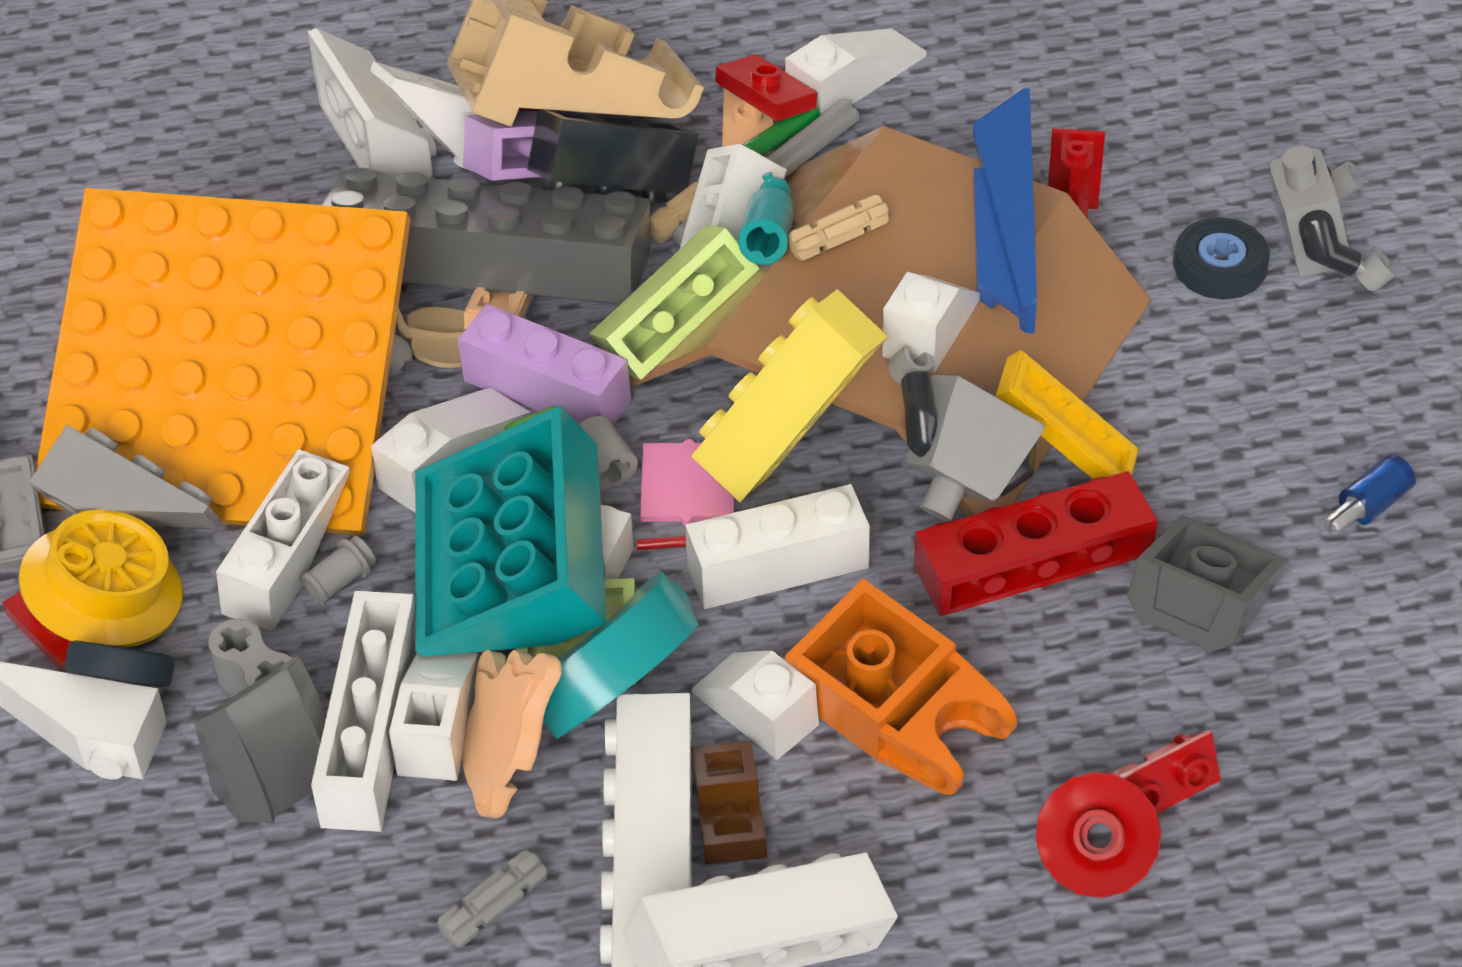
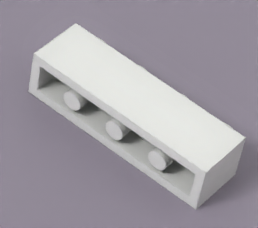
[311,591,417,832]
[622,852,898,967]

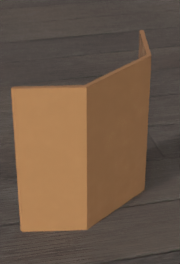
[629,126,1151,517]

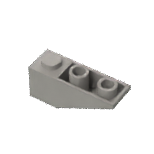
[29,425,222,528]

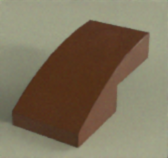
[691,741,767,864]

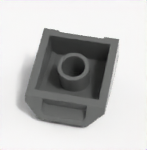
[1127,515,1288,654]
[194,656,327,824]

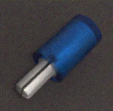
[1323,454,1416,535]

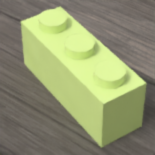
[589,225,760,380]

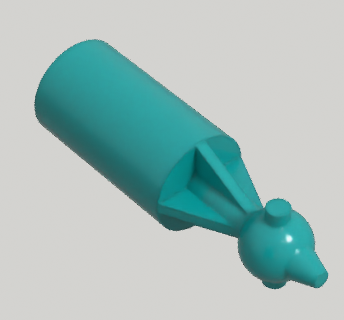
[738,172,795,265]

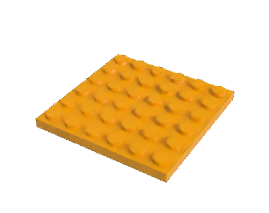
[35,188,411,536]

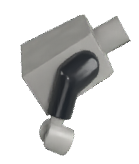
[1268,145,1396,291]
[888,345,1045,522]

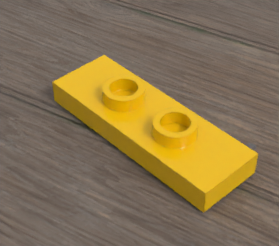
[995,350,1139,479]

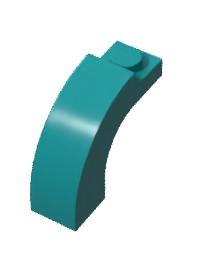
[543,571,699,739]

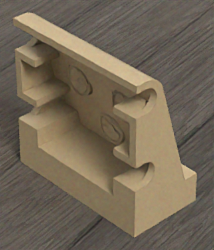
[447,0,704,127]

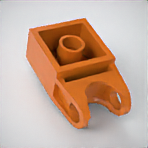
[785,578,1017,796]

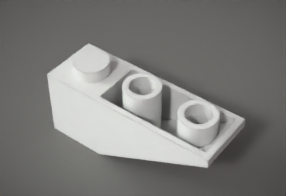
[216,449,350,631]
[389,651,484,781]

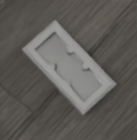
[0,454,46,571]

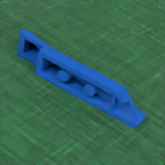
[973,88,1037,333]

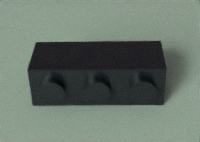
[527,109,699,201]

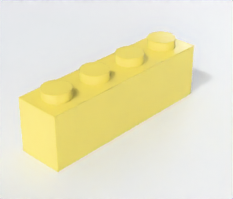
[691,289,888,503]

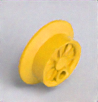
[19,509,183,648]

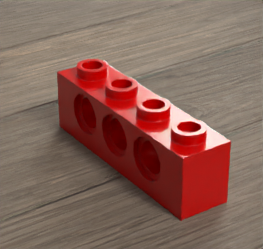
[914,471,1157,617]

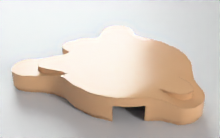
[463,650,562,819]

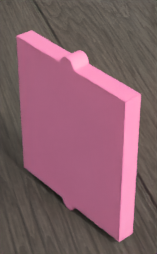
[640,439,734,525]

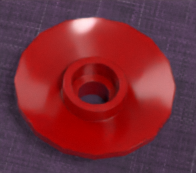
[1035,772,1162,898]

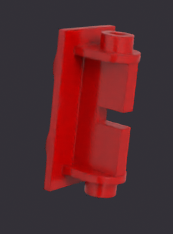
[1048,128,1105,218]
[1105,730,1221,814]

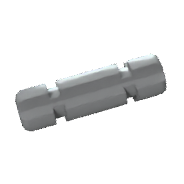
[437,850,548,948]

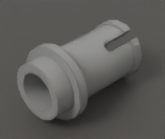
[300,536,376,605]

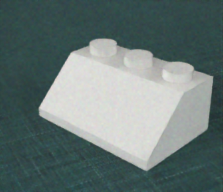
[307,28,436,177]

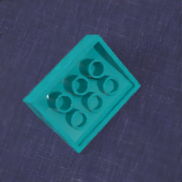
[415,406,607,657]

